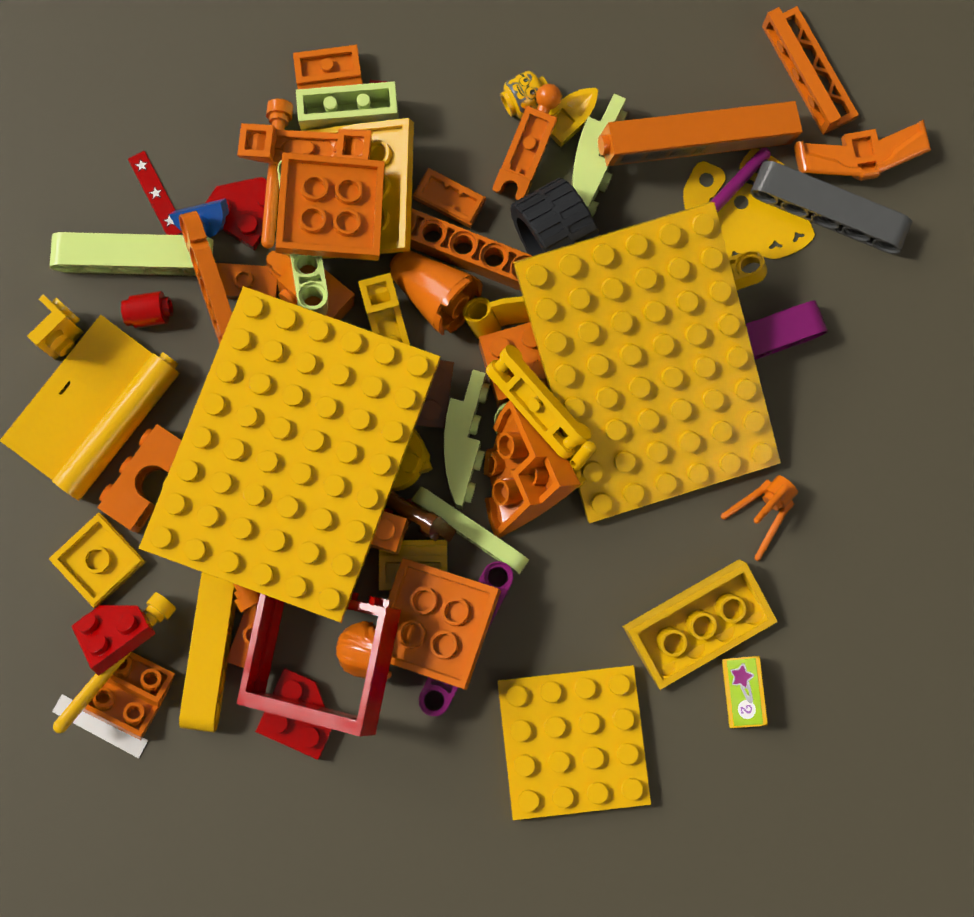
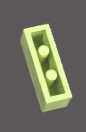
[296,81,399,131]

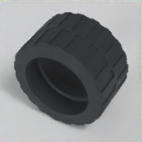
[510,178,601,256]

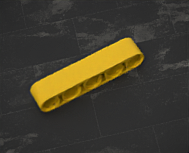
[179,572,237,733]

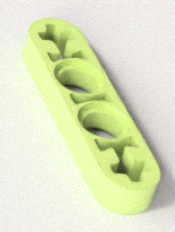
[411,486,529,575]

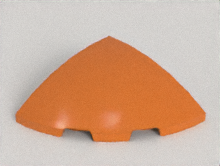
[484,400,581,538]

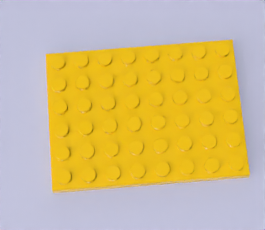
[513,202,781,523]
[138,286,440,623]

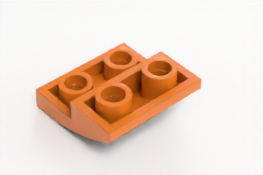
[83,652,175,740]

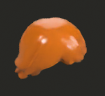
[336,621,392,679]

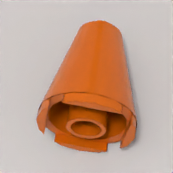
[390,250,483,335]

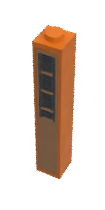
[598,101,803,166]

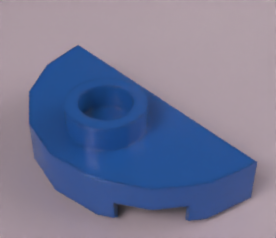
[169,198,229,238]

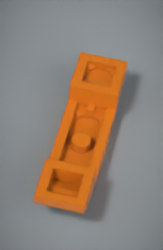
[237,123,373,165]

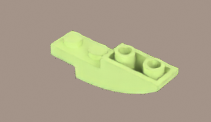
[571,93,628,217]
[444,370,490,510]

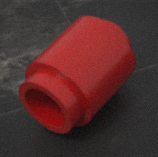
[121,291,173,328]

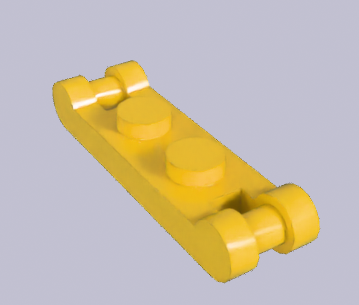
[486,345,591,459]

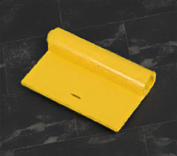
[0,314,180,501]

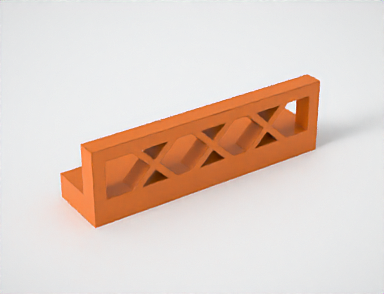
[762,6,859,135]

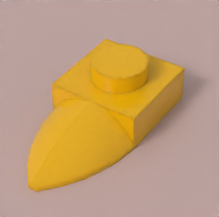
[549,88,598,147]

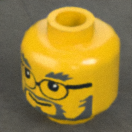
[500,71,547,119]

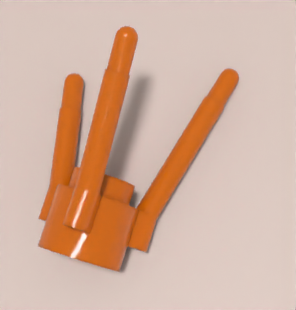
[721,475,798,561]

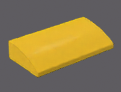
[622,559,778,690]

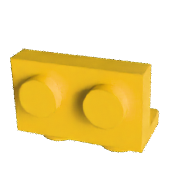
[27,294,84,360]

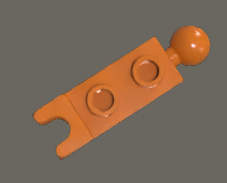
[492,83,562,200]

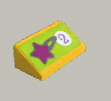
[722,656,768,728]

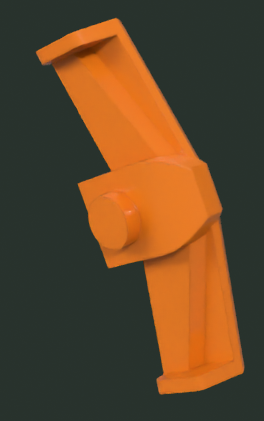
[794,119,931,181]

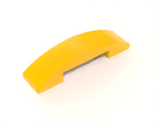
[358,273,410,345]

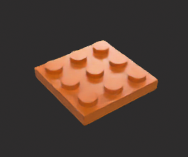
[275,152,385,261]
[388,558,501,690]

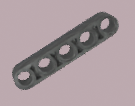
[751,161,913,254]

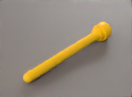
[53,592,176,734]

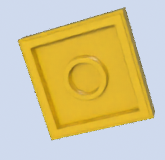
[49,512,147,608]

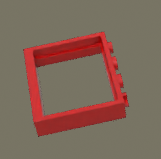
[237,592,401,737]

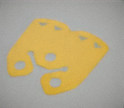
[683,148,815,259]

